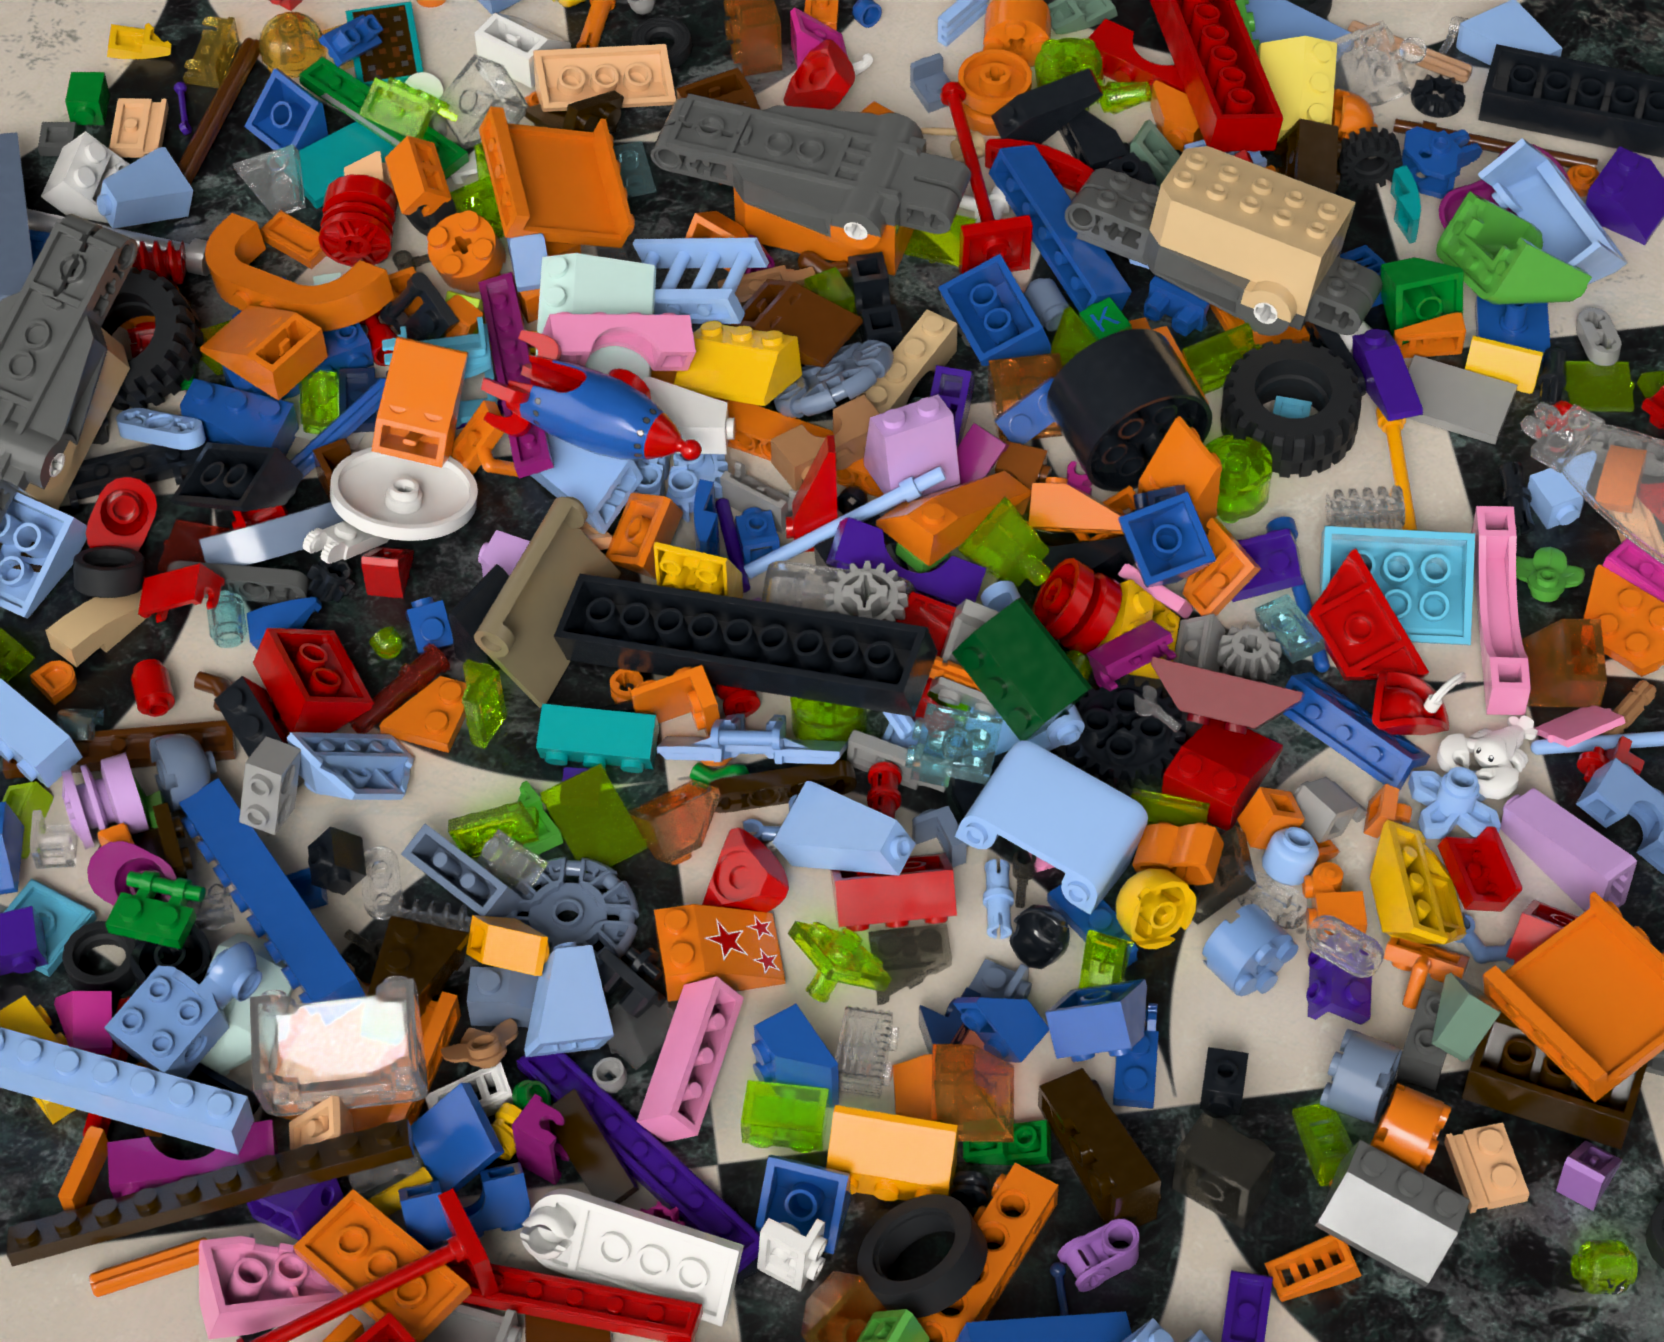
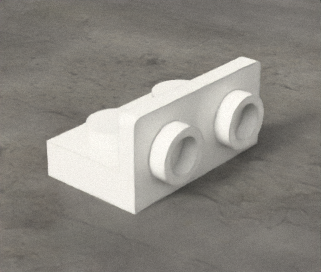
[757,1218,828,1292]

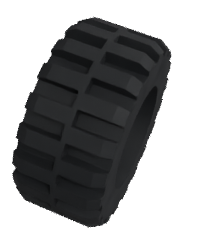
[101,267,203,411]
[1220,339,1362,478]

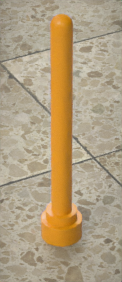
[1375,407,1417,531]

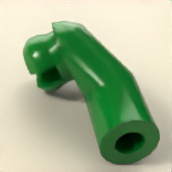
[690,762,749,788]

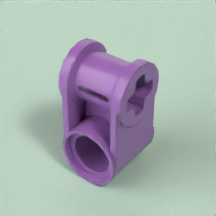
[1057,1219,1139,1292]

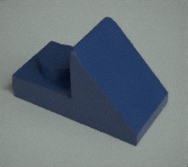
[919,987,981,1075]

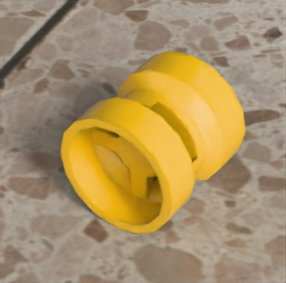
[491,1103,523,1161]

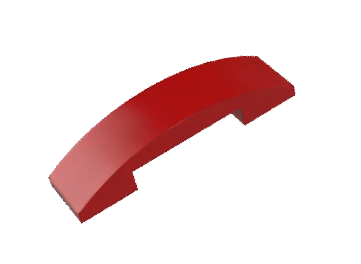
[985,139,1099,195]

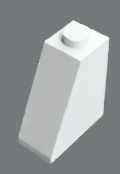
[643,377,735,454]

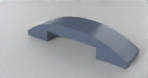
[199,501,345,566]

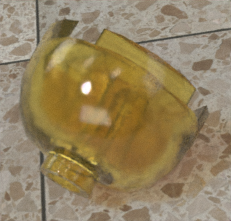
[259,12,327,78]

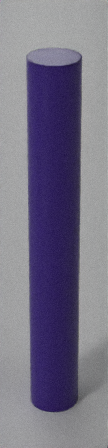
[715,498,751,593]

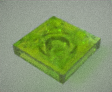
[788,921,892,1003]

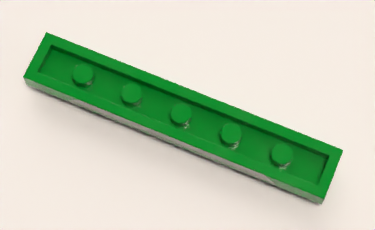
[299,57,469,179]

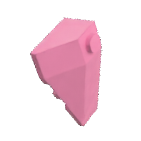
[199,1236,344,1339]

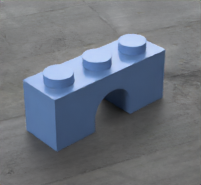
[1576,758,1664,874]

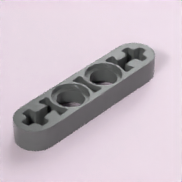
[167,561,310,603]

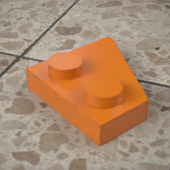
[1182,517,1261,616]
[379,676,477,753]

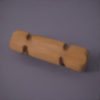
[1601,680,1656,735]

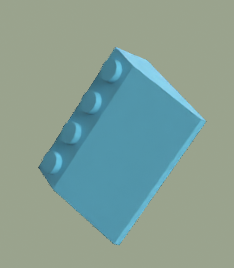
[1320,526,1475,646]

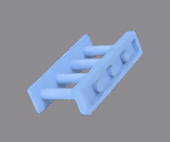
[633,237,769,324]

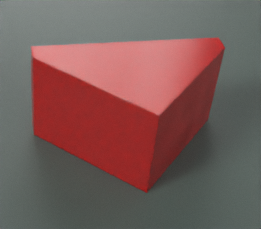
[361,547,414,598]

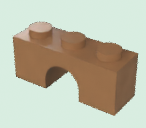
[771,394,880,491]

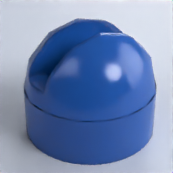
[852,0,882,28]

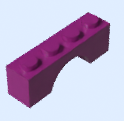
[107,1120,278,1198]

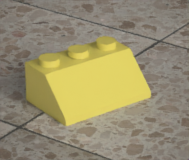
[1258,36,1337,142]

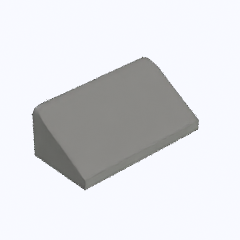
[1173,614,1225,672]

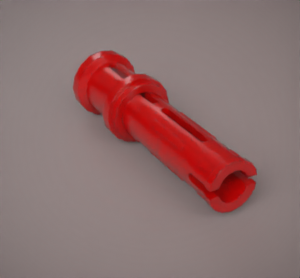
[867,762,902,819]

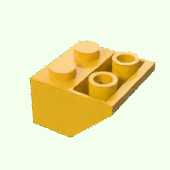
[1096,579,1180,679]

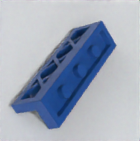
[1283,672,1430,791]

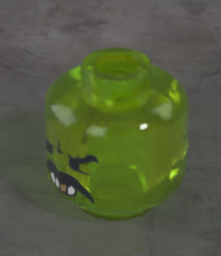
[1571,1239,1638,1295]

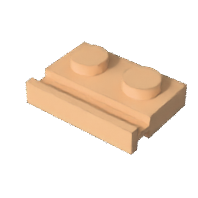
[109,98,169,158]
[1444,1122,1529,1214]

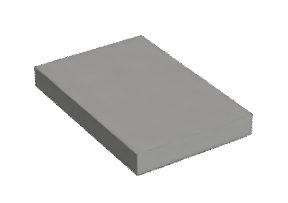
[1407,355,1518,445]

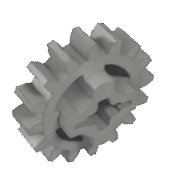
[825,561,908,622]

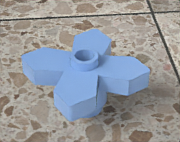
[1408,767,1501,839]

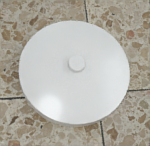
[330,447,478,541]

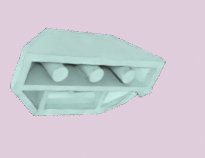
[200,933,293,1076]

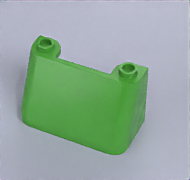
[1436,191,1592,305]

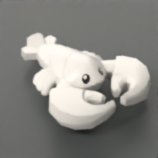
[1437,715,1538,800]

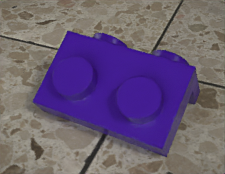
[1306,934,1373,1025]

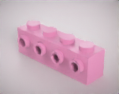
[637,977,744,1143]

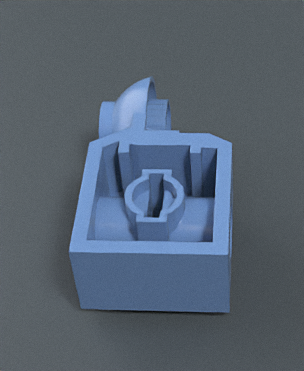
[104,941,262,1079]

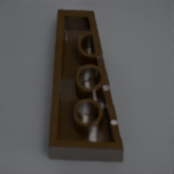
[1038,1068,1161,1227]

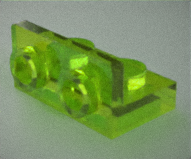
[462,659,507,749]
[448,801,539,858]

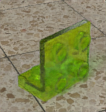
[359,77,458,139]

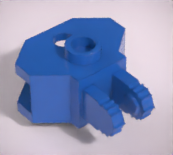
[1402,126,1483,199]

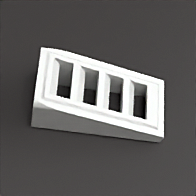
[424,1062,514,1117]

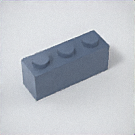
[401,823,524,917]

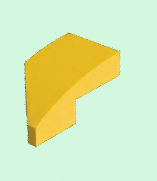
[107,23,172,59]

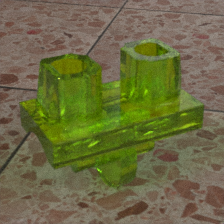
[299,371,339,434]

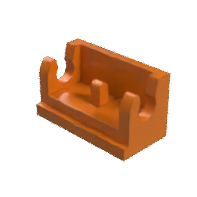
[385,135,452,217]

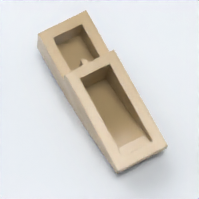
[46,590,146,667]

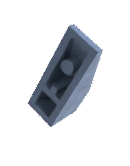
[467,967,538,1027]

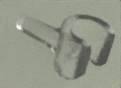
[1438,16,1468,55]
[1134,685,1182,733]

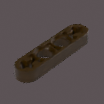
[706,760,857,813]

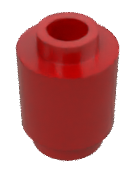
[131,659,175,717]

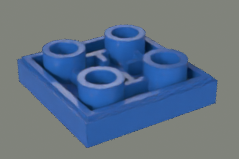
[411,1083,504,1193]

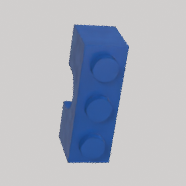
[398,1162,531,1250]

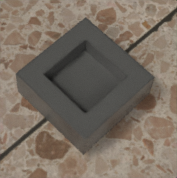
[38,122,78,156]

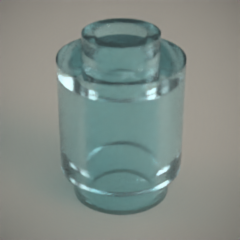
[206,590,247,648]

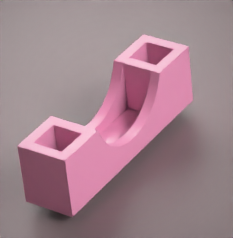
[542,312,696,371]

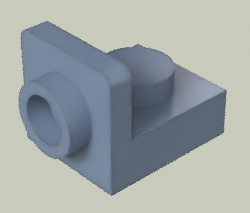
[910,53,951,113]
[968,959,1032,999]

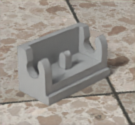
[720,461,797,533]

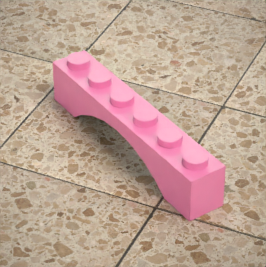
[1471,506,1531,715]

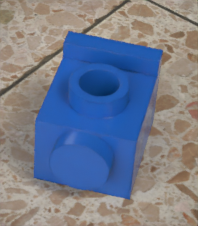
[735,507,780,565]

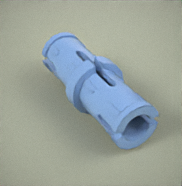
[983,859,1014,939]

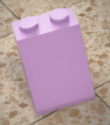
[864,394,960,507]

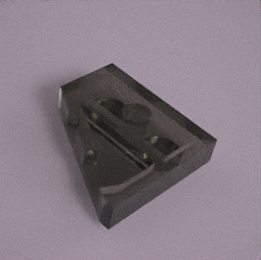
[1192,825,1256,925]
[868,924,952,1005]

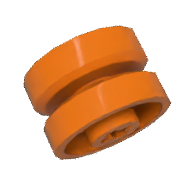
[958,49,1032,136]

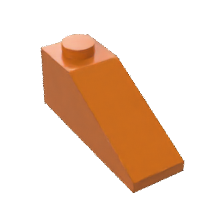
[1028,477,1124,535]

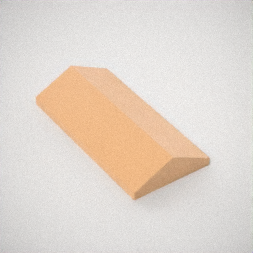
[533,44,676,112]

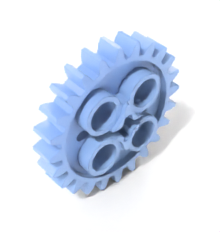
[625,454,728,522]

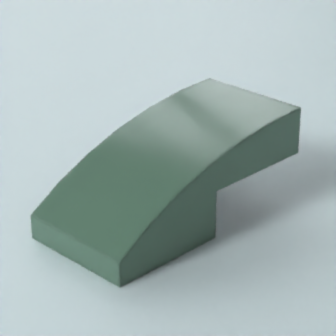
[1048,0,1118,34]

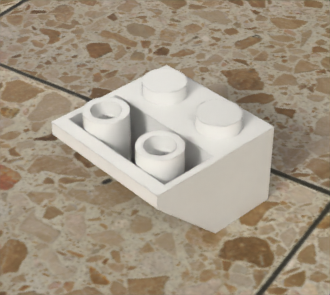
[475,13,571,88]
[41,131,130,223]

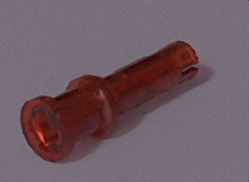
[349,643,450,734]

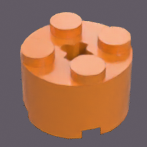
[983,0,1051,67]
[427,210,506,293]
[1370,1083,1452,1174]

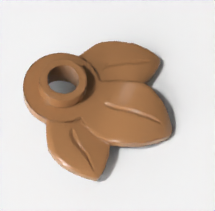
[441,1018,519,1069]

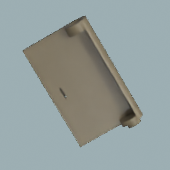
[474,497,621,708]

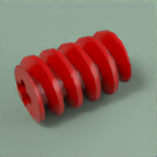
[132,240,186,284]

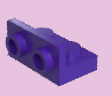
[1232,528,1304,602]

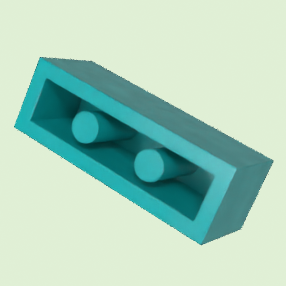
[536,704,659,773]

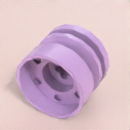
[61,753,149,850]

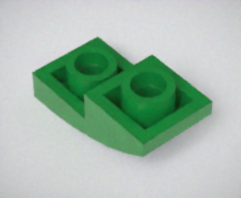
[963,1117,1051,1166]

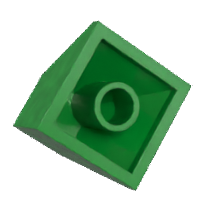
[1381,257,1464,344]

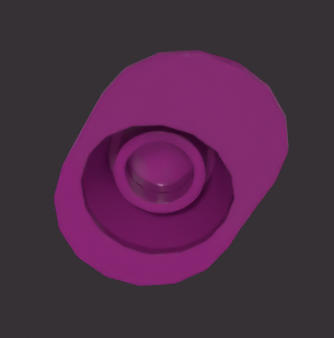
[87,841,177,905]

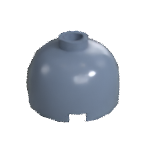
[149,733,217,812]

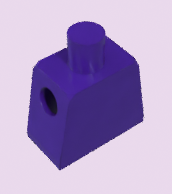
[247,1178,343,1240]

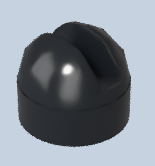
[837,485,868,515]

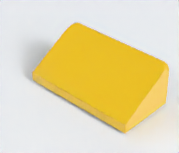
[1465,336,1543,394]

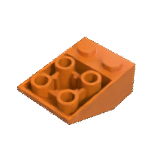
[200,305,328,401]
[371,336,468,468]
[1138,416,1222,536]

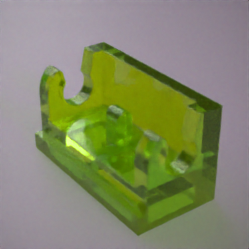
[1182,322,1260,395]

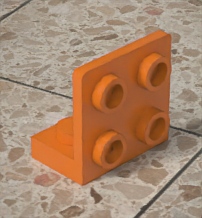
[630,665,720,737]

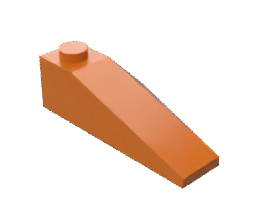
[876,470,1031,566]

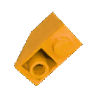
[466,915,549,976]

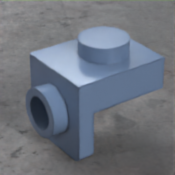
[912,805,970,868]

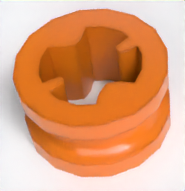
[610,669,643,703]

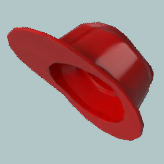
[86,477,157,551]

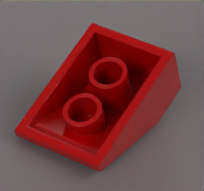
[1161,719,1283,832]

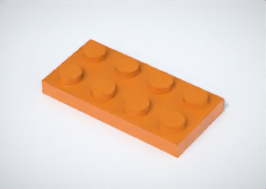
[293,1189,472,1342]

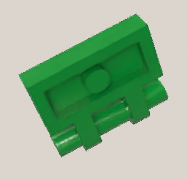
[105,870,206,949]

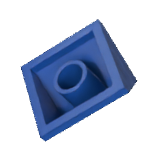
[244,68,328,158]
[1118,492,1216,588]
[755,1154,851,1254]

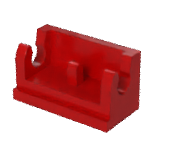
[138,563,225,623]

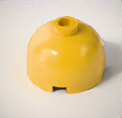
[1116,868,1196,949]

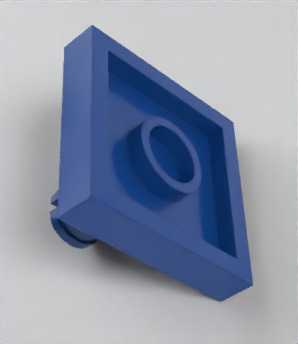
[1475,296,1551,362]

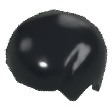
[1009,904,1070,970]

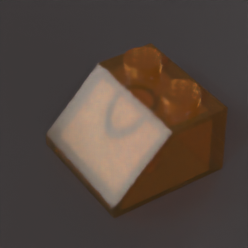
[988,353,1063,442]

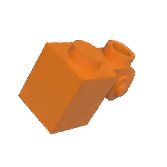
[1302,862,1367,946]

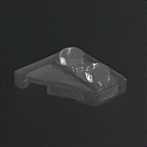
[233,144,306,217]

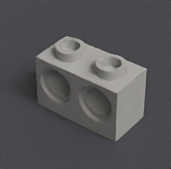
[239,736,301,835]

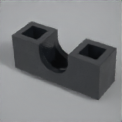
[848,252,902,352]
[214,676,304,788]

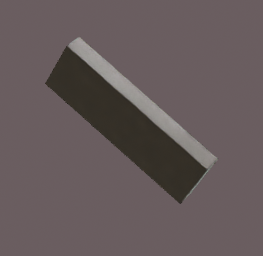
[549,1089,639,1204]

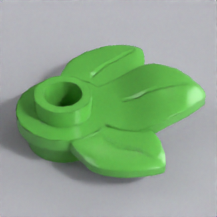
[1516,546,1585,602]

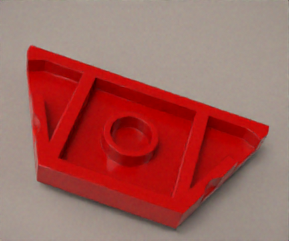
[1307,548,1429,681]

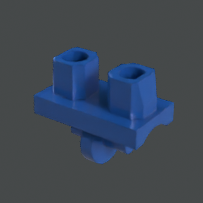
[318,14,383,68]
[1143,276,1210,337]

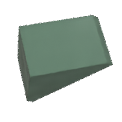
[1130,119,1180,187]
[1431,973,1501,1062]

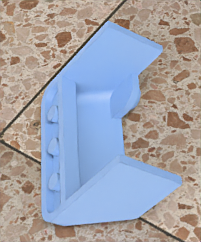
[1478,138,1627,285]

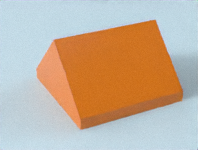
[605,493,683,580]

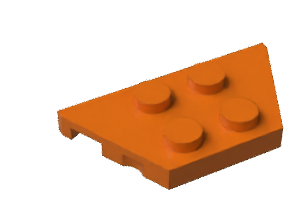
[1580,564,1664,677]

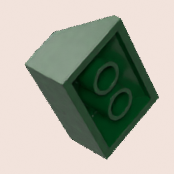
[952,597,1092,741]

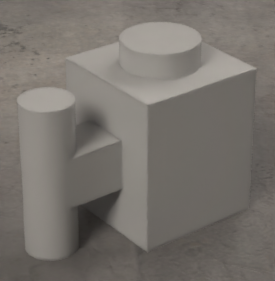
[1293,777,1367,843]

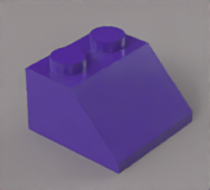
[1586,146,1664,245]

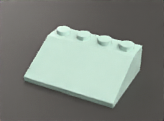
[535,253,656,380]

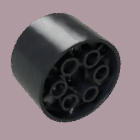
[1047,329,1212,492]

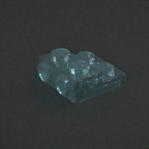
[905,703,1003,787]

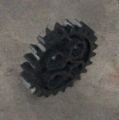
[1066,677,1186,789]

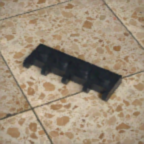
[68,435,207,510]

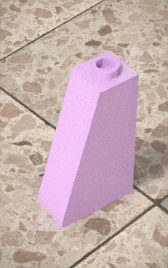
[1500,788,1637,912]

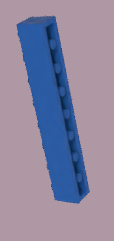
[179,778,366,1026]

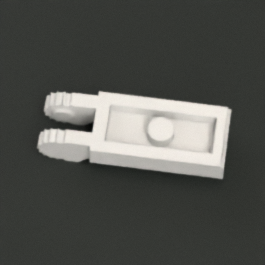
[303,521,389,564]

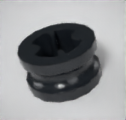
[951,1171,990,1207]

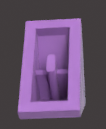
[1556,1140,1622,1211]

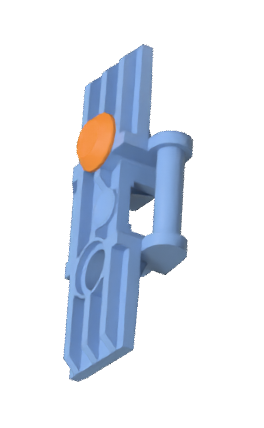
[657,714,848,766]

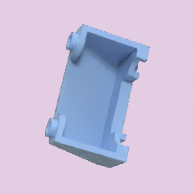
[955,740,1148,915]

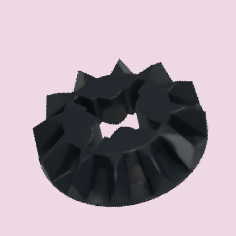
[1411,74,1466,118]

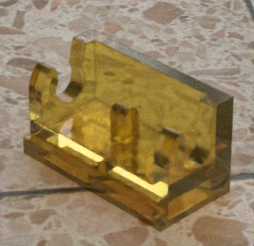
[183,17,239,88]

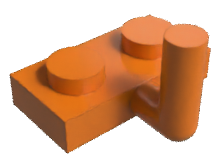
[451,400,518,477]
[1383,937,1470,1009]

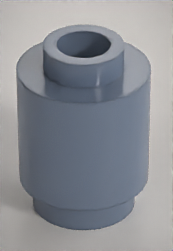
[1024,278,1071,331]

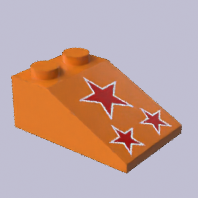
[654,904,785,1002]

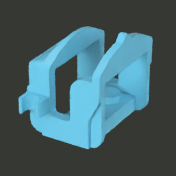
[382,317,498,428]

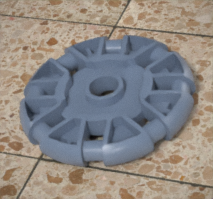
[774,340,894,418]
[504,857,639,968]

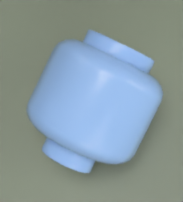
[1262,827,1319,886]

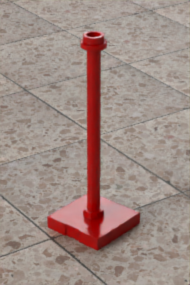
[940,82,1033,275]
[236,1188,499,1342]

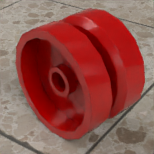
[1032,558,1122,655]

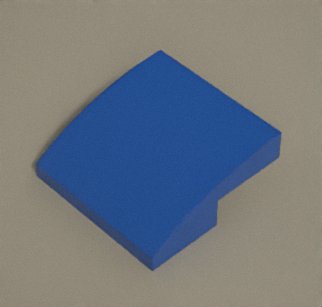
[694,479,720,557]

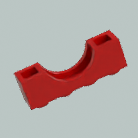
[1083,18,1186,99]

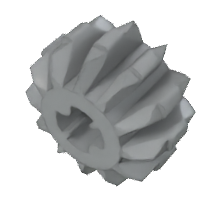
[1217,622,1282,683]

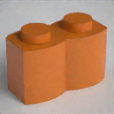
[1132,822,1224,885]

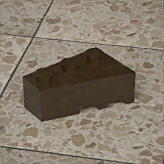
[1274,119,1342,194]
[359,915,469,1045]

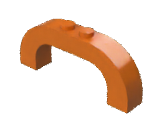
[205,213,394,331]

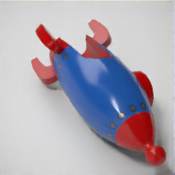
[481,330,702,460]

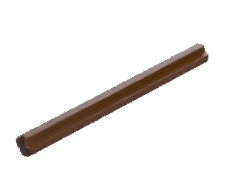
[177,37,262,185]

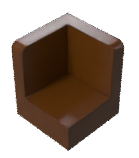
[312,438,351,501]

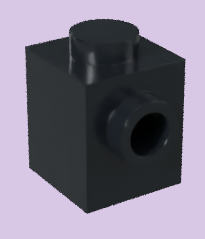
[308,826,367,895]
[1200,1047,1249,1116]

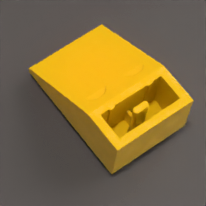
[654,542,743,598]

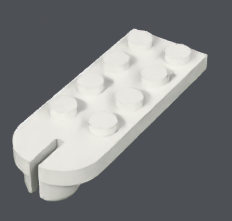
[520,1188,744,1327]

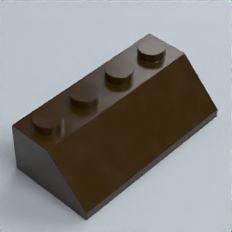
[1462,1012,1648,1150]

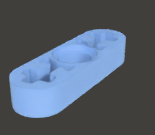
[116,408,206,450]

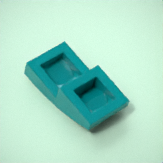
[1390,165,1421,244]

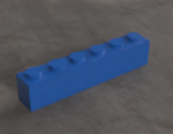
[989,145,1132,312]

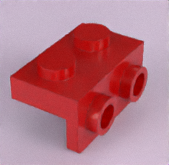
[1437,826,1522,912]

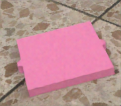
[1535,704,1625,748]

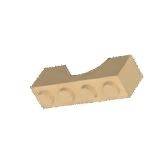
[856,309,957,414]

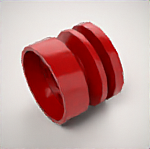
[318,174,397,267]

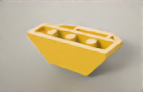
[1370,819,1467,944]

